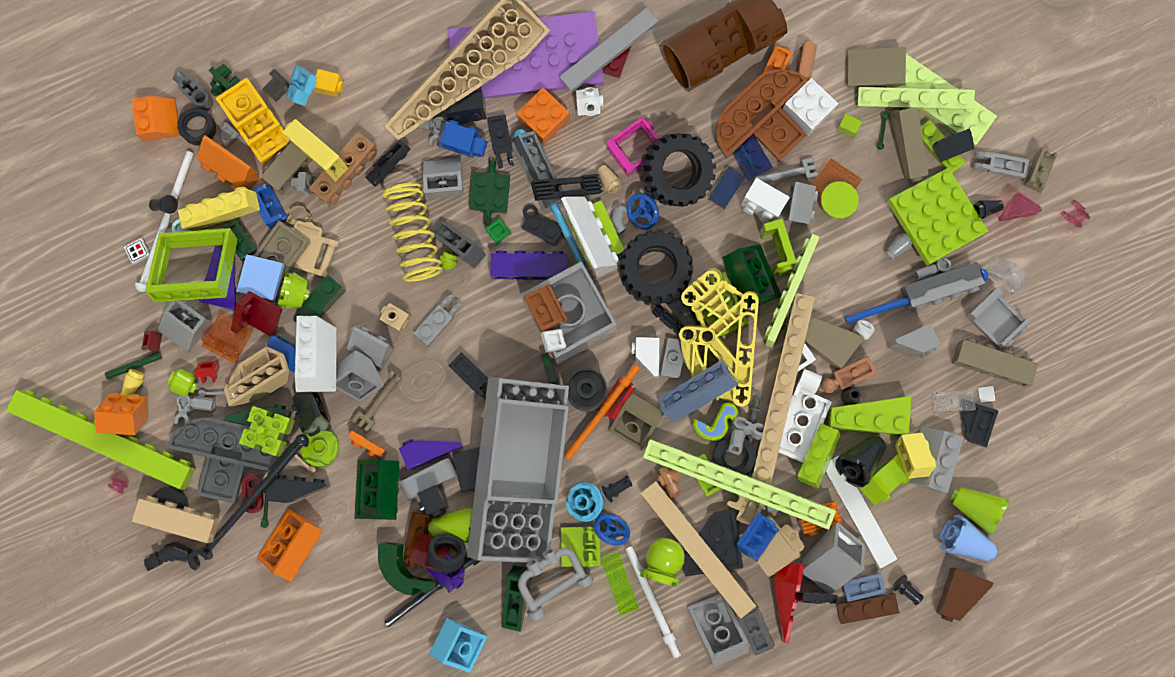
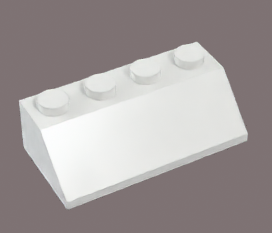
[295,316,337,392]

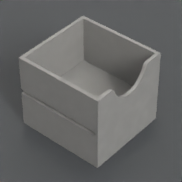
[521,261,617,365]

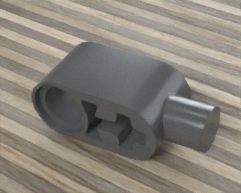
[173,71,213,111]

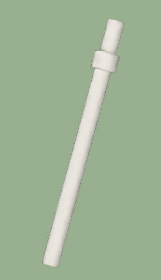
[625,546,681,659]

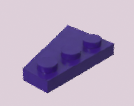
[199,247,236,311]

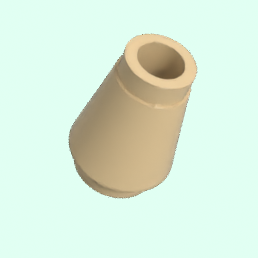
[597,165,621,194]

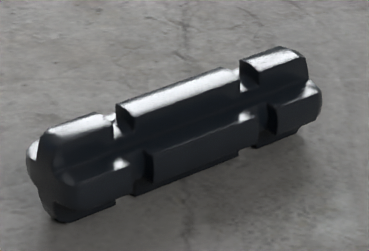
[652,305,685,336]

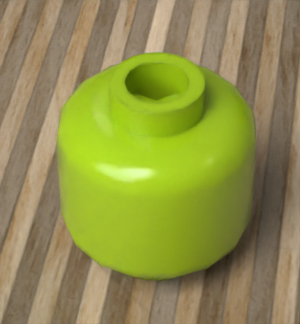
[167,369,198,396]

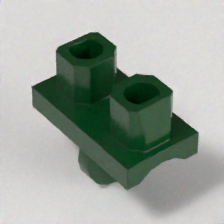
[208,64,241,96]

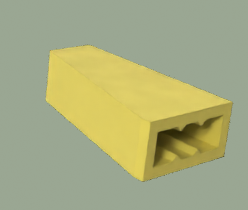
[282,119,349,182]

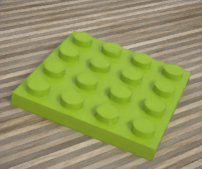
[887,168,989,266]

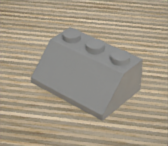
[907,426,964,494]

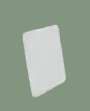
[978,386,995,403]

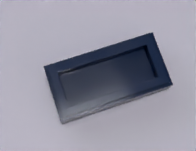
[709,167,745,209]

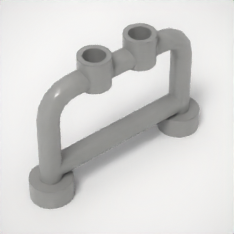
[518,548,593,621]

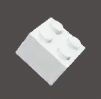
[782,78,838,136]
[741,178,790,223]

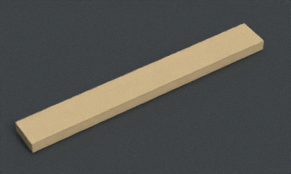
[641,481,756,619]

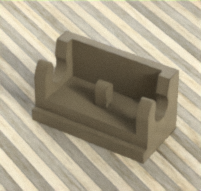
[1023,147,1058,193]

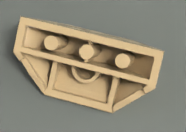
[224,347,289,407]

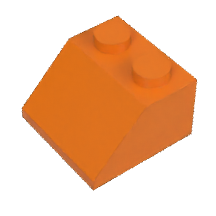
[132,96,181,141]

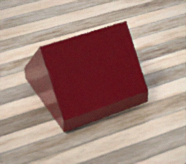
[141,331,162,352]

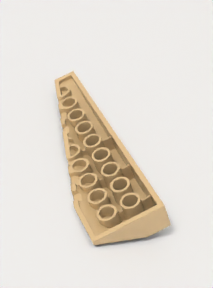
[383,0,550,140]

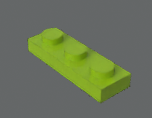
[921,120,966,173]

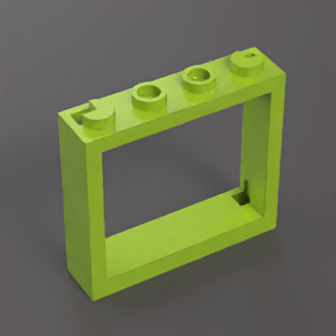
[145,228,238,302]

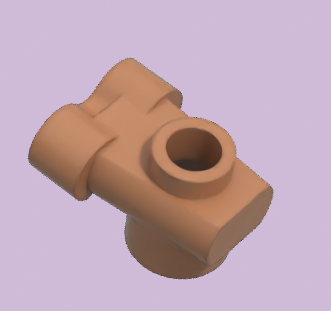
[657,467,680,500]

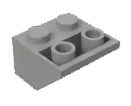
[423,158,464,199]
[158,300,212,353]
[347,326,394,369]

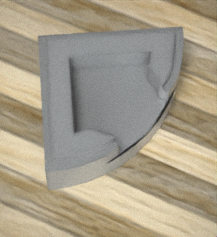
[221,121,240,149]

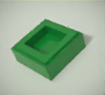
[485,218,511,245]

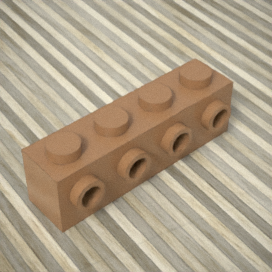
[309,131,378,207]

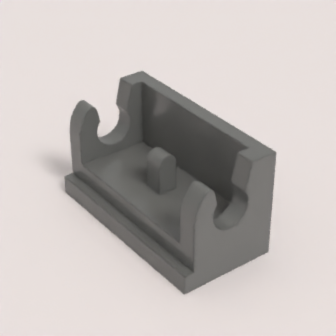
[739,608,775,656]

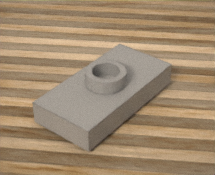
[660,338,684,379]

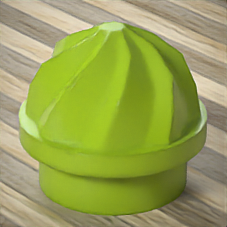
[439,251,458,270]

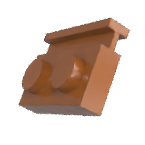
[523,284,567,332]

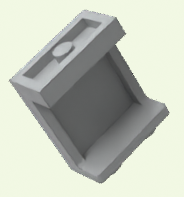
[966,287,1030,349]

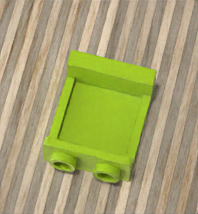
[759,219,796,276]

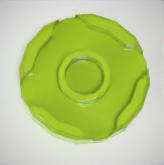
[820,181,859,219]
[300,430,339,467]

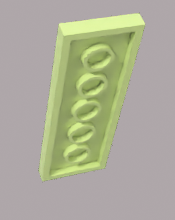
[885,54,997,147]
[764,234,820,348]

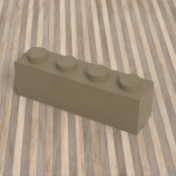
[952,338,1038,387]

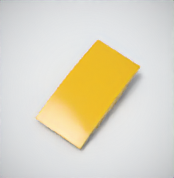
[215,78,289,164]

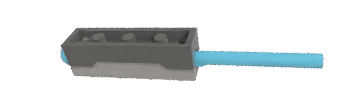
[511,129,585,263]

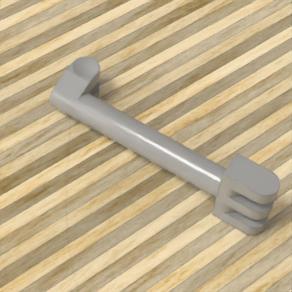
[753,158,819,183]

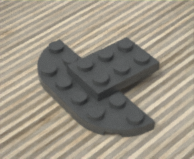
[167,418,282,504]

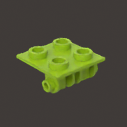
[561,527,601,567]

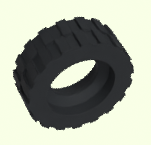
[712,436,756,475]

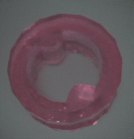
[107,477,128,494]

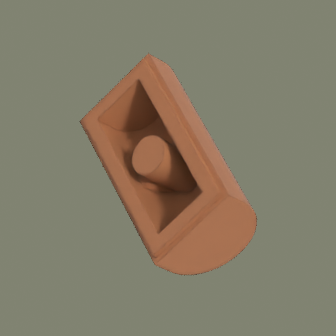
[795,41,817,80]

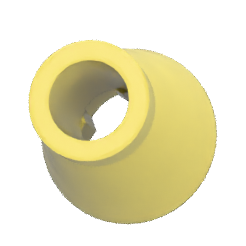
[120,369,144,395]

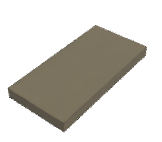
[235,220,310,301]

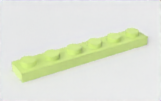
[858,87,975,110]

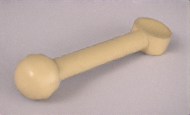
[284,445,316,475]

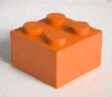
[516,88,570,145]
[94,393,148,435]

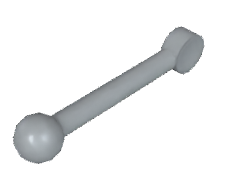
[198,390,225,397]

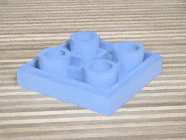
[237,254,285,301]

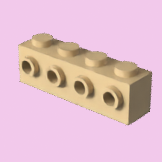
[132,496,220,543]

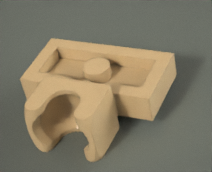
[726,493,764,526]

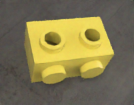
[895,433,936,479]

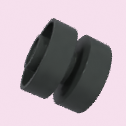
[566,368,607,412]

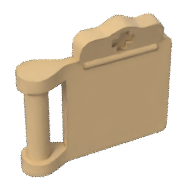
[290,221,339,277]
[738,515,804,577]

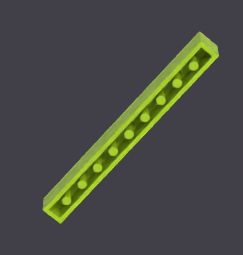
[6,389,196,490]

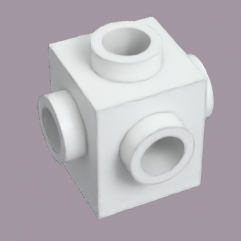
[576,87,604,116]

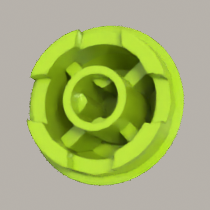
[277,272,309,309]

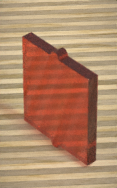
[409,534,451,572]

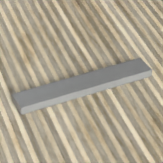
[560,8,659,92]

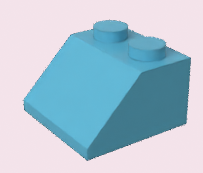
[429,618,487,673]

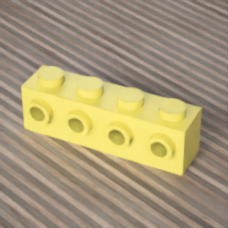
[178,187,260,231]

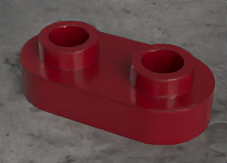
[242,474,264,513]

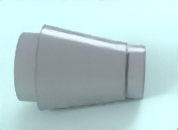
[885,232,913,260]

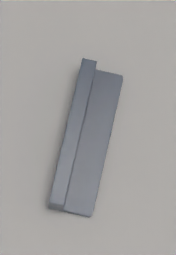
[658,360,738,422]

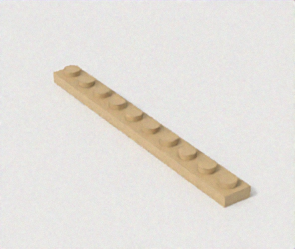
[752,293,815,485]

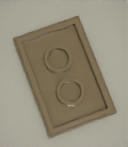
[848,47,906,88]

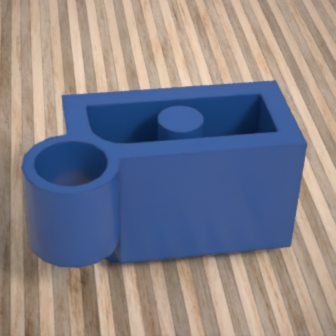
[437,120,488,158]

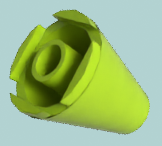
[951,487,1010,535]
[428,506,473,544]

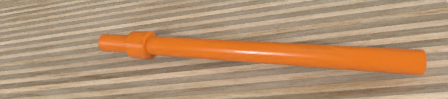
[564,364,640,461]

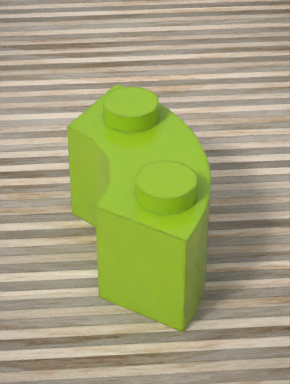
[859,453,912,506]

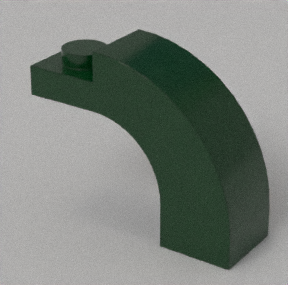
[378,542,438,596]

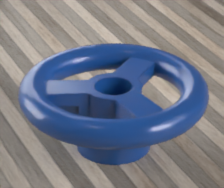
[627,193,659,230]
[593,514,630,546]

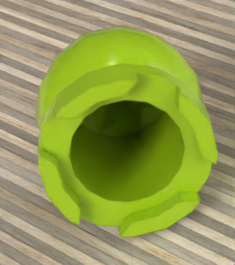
[640,538,685,587]

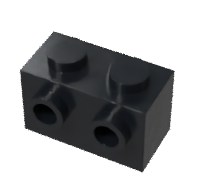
[446,90,487,124]
[417,485,449,517]

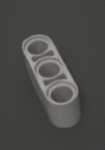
[399,458,458,501]

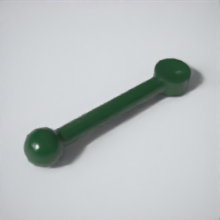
[877,112,889,150]
[261,488,269,528]

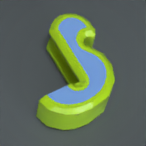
[692,403,738,442]

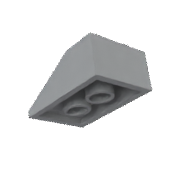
[688,594,749,668]

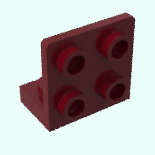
[230,291,282,337]

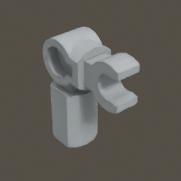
[417,117,446,149]
[914,256,951,281]
[174,394,216,424]
[729,417,764,454]

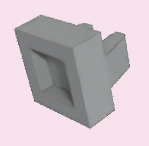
[290,172,313,195]

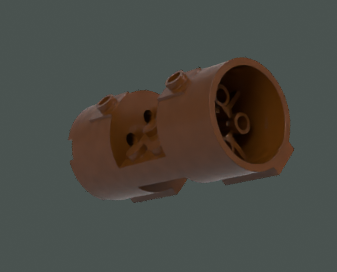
[659,0,788,92]

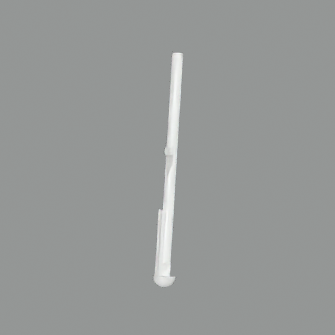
[135,151,194,292]

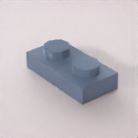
[843,573,886,602]

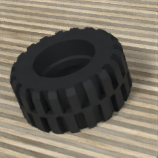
[640,133,716,207]
[620,230,693,306]

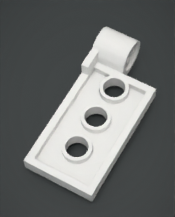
[779,369,832,463]

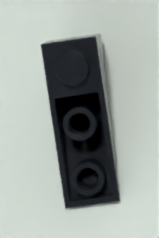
[265,475,330,503]

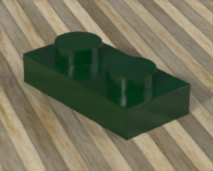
[223,219,257,261]

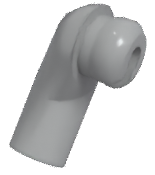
[611,205,627,234]

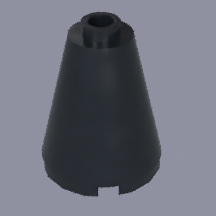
[835,436,886,488]

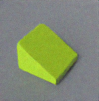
[837,113,862,138]

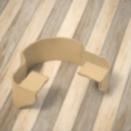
[287,205,312,226]

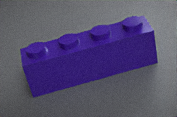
[490,250,568,280]

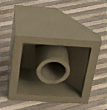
[609,393,664,451]

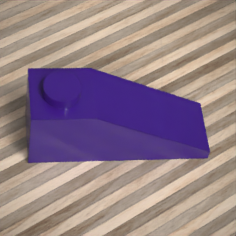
[399,439,463,471]

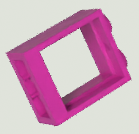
[606,117,662,177]

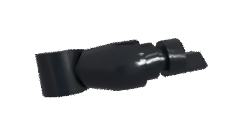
[144,542,213,571]

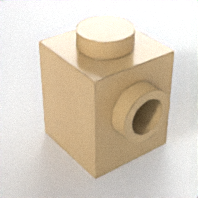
[379,303,411,333]

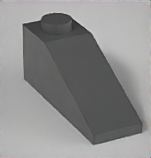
[431,219,486,269]

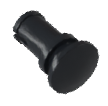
[149,195,178,214]
[601,475,633,503]
[892,575,924,605]

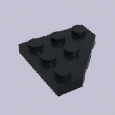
[683,509,743,577]

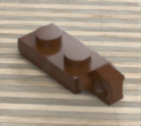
[404,511,432,568]

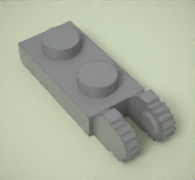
[973,152,1029,179]
[414,295,462,346]

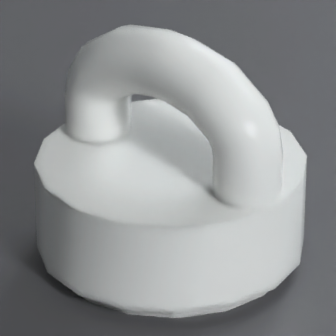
[853,320,875,340]

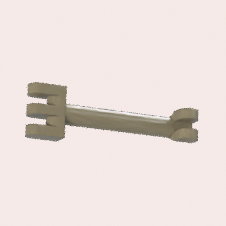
[351,371,402,433]

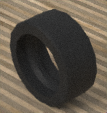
[177,108,216,145]
[427,533,466,573]

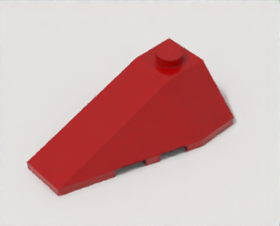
[772,563,804,644]

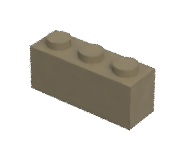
[261,140,312,195]

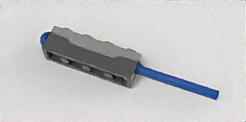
[844,262,989,324]

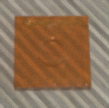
[813,159,862,197]

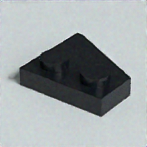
[960,399,998,448]

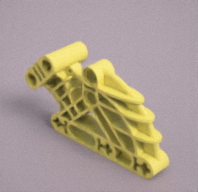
[679,268,759,406]

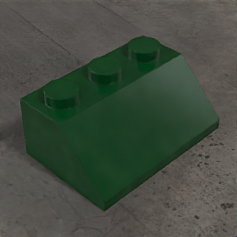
[722,244,781,310]
[354,460,400,520]

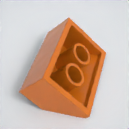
[197,135,260,190]
[257,507,323,581]

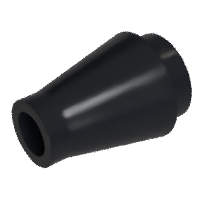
[973,200,1004,219]
[841,387,861,406]

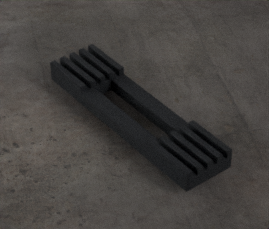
[531,174,603,201]

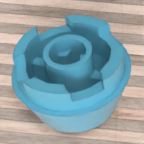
[566,482,605,522]

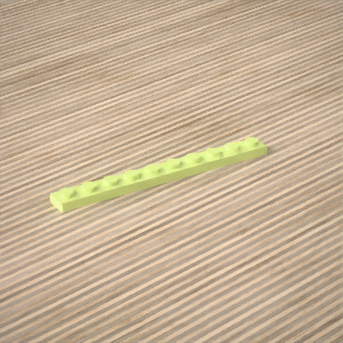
[643,439,836,529]

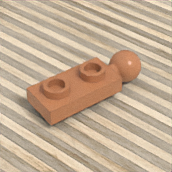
[821,356,878,393]

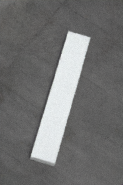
[826,456,897,569]

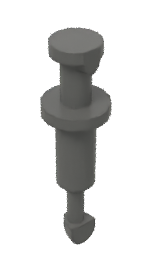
[746,395,763,440]

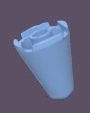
[939,515,997,561]

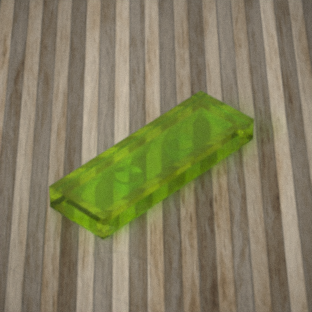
[601,552,639,615]

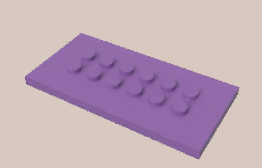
[448,11,604,99]

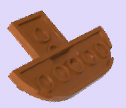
[716,69,809,161]

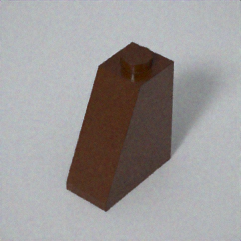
[936,568,994,622]

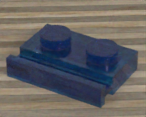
[732,135,773,181]

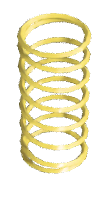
[381,182,443,282]

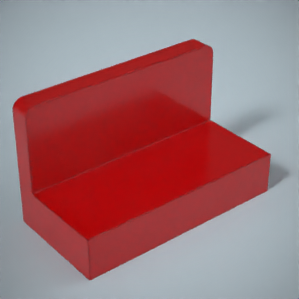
[598,378,635,421]

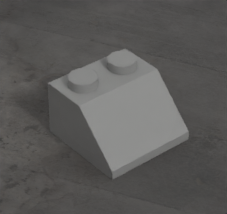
[785,182,818,224]
[887,323,941,358]
[336,350,383,403]

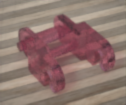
[1061,200,1090,228]

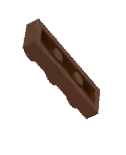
[836,593,899,624]

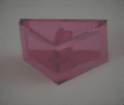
[998,192,1042,222]

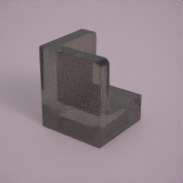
[263,69,290,102]

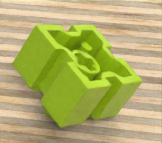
[239,406,295,457]

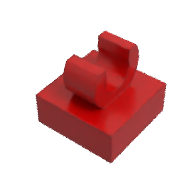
[195,361,219,383]

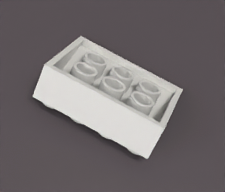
[561,197,619,278]

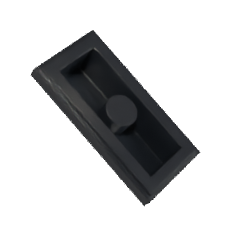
[932,128,975,162]

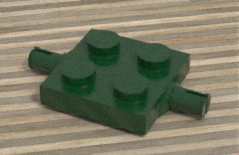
[470,161,511,225]

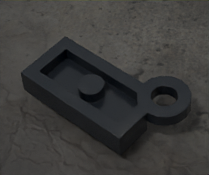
[521,205,562,246]
[667,294,706,339]

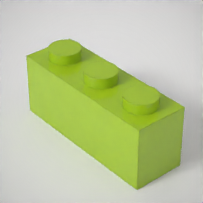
[797,423,841,489]

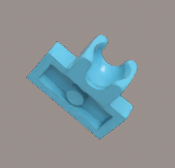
[286,65,317,106]

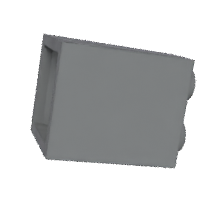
[802,522,865,594]

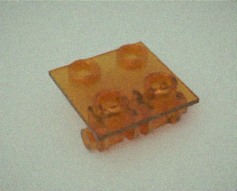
[201,313,254,364]

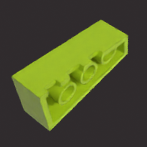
[827,396,911,436]

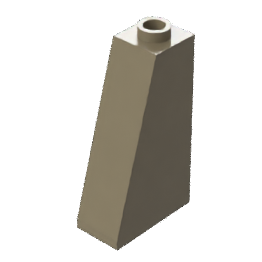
[889,107,929,182]
[783,313,865,370]

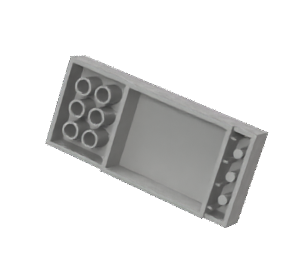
[467,377,569,562]

